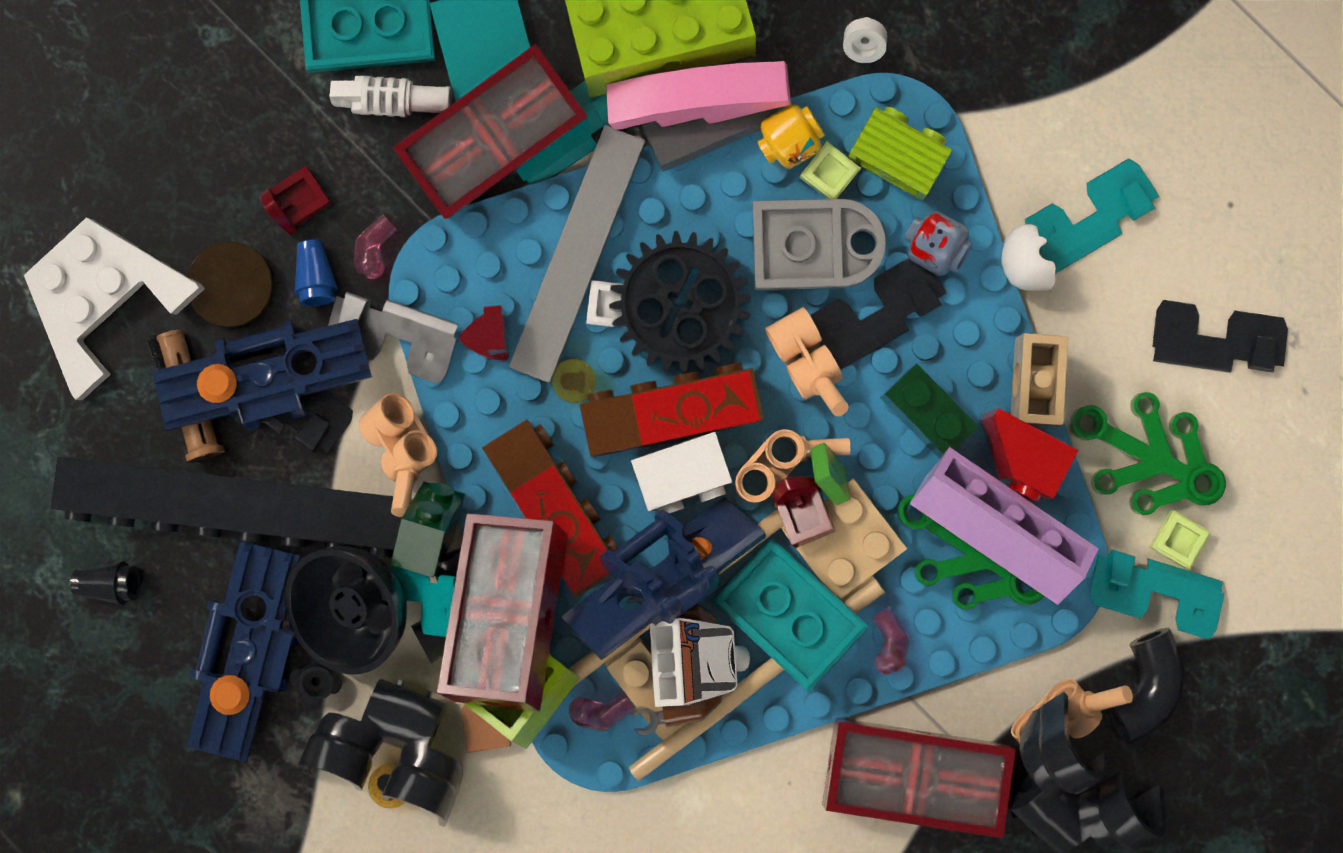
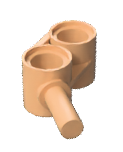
[765,307,849,416]
[359,393,437,517]
[734,429,850,503]
[1011,679,1133,744]

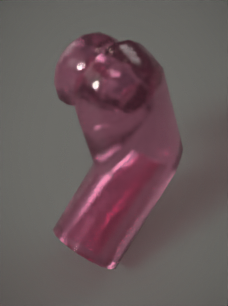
[354,214,397,280]
[569,691,636,731]

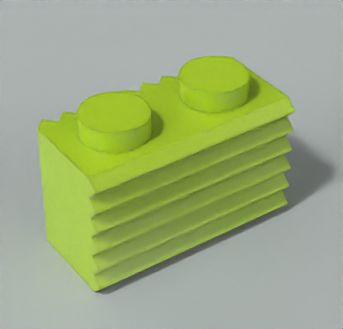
[848,107,952,201]

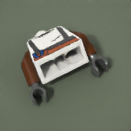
[626,596,750,735]

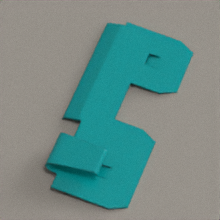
[516,81,611,185]
[1025,158,1160,274]
[1090,549,1225,640]
[389,566,456,637]

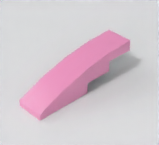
[606,61,791,130]

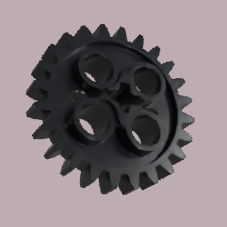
[609,231,751,374]

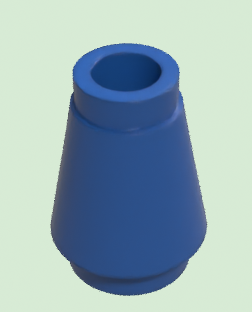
[294,240,338,307]

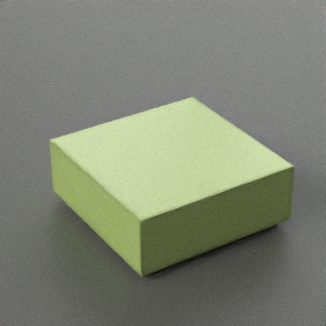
[799,142,861,199]
[1149,510,1212,570]

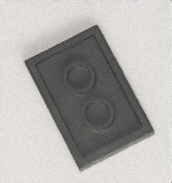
[640,56,779,172]

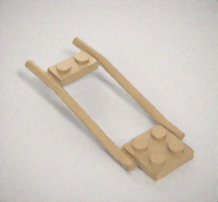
[569,478,907,781]

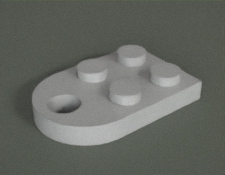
[752,199,886,290]

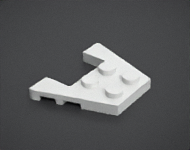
[24,218,205,400]

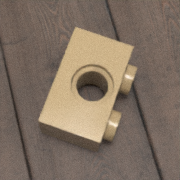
[1011,333,1068,428]

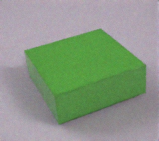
[810,442,850,505]

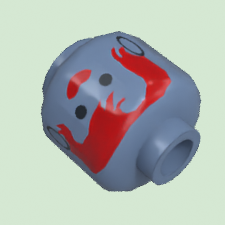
[904,211,973,276]

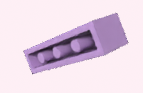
[910,447,1099,605]

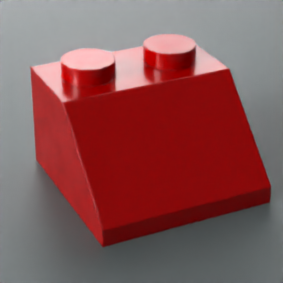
[981,408,1079,503]

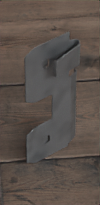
[328,292,459,384]

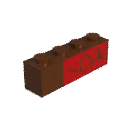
[580,363,764,458]
[482,420,618,598]

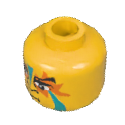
[757,103,825,169]

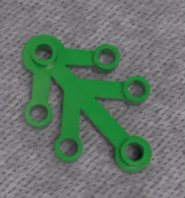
[1070,392,1226,515]
[897,494,1044,610]

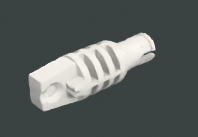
[329,76,452,117]

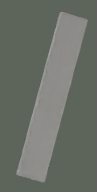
[509,125,645,384]

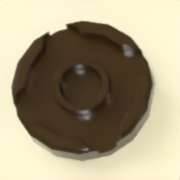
[187,241,275,329]

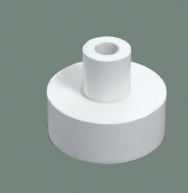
[843,17,887,63]

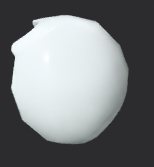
[1001,224,1056,291]

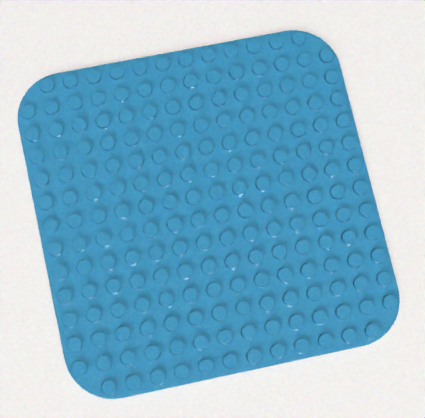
[389,73,1108,792]

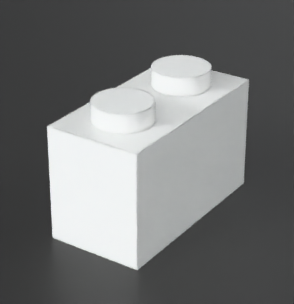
[631,432,732,514]

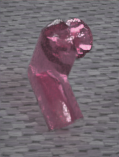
[872,606,910,675]

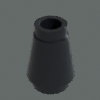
[70,561,141,605]

